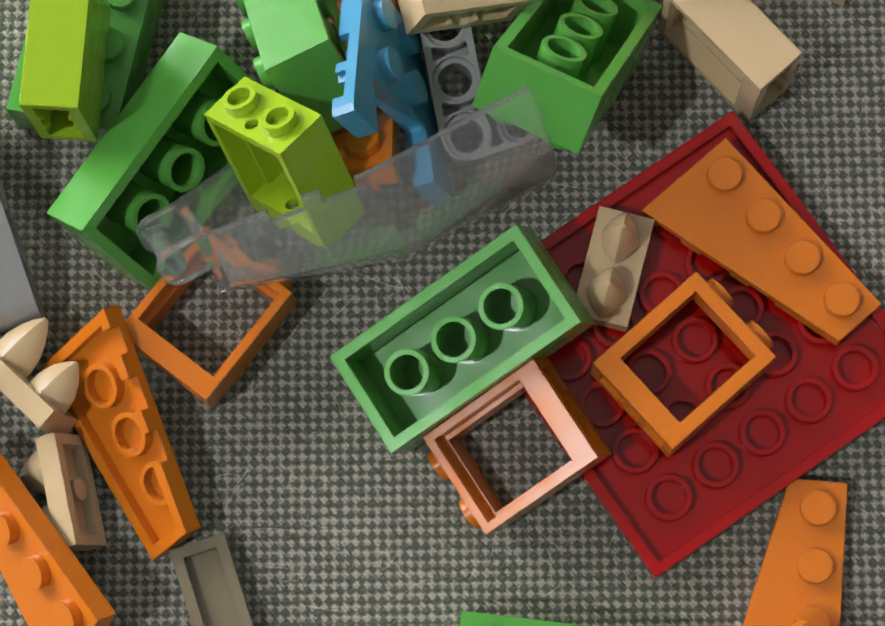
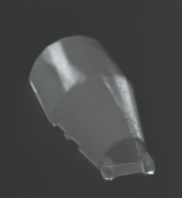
[137,31,557,292]

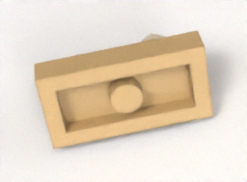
[577,206,655,332]
[0,317,79,433]
[18,432,107,551]

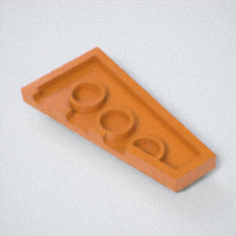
[0,452,116,626]
[742,479,848,626]

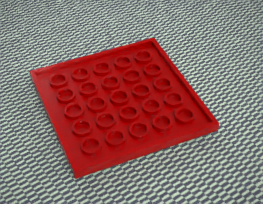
[523,111,885,580]

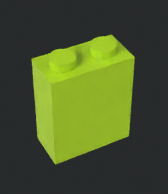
[19,0,111,142]

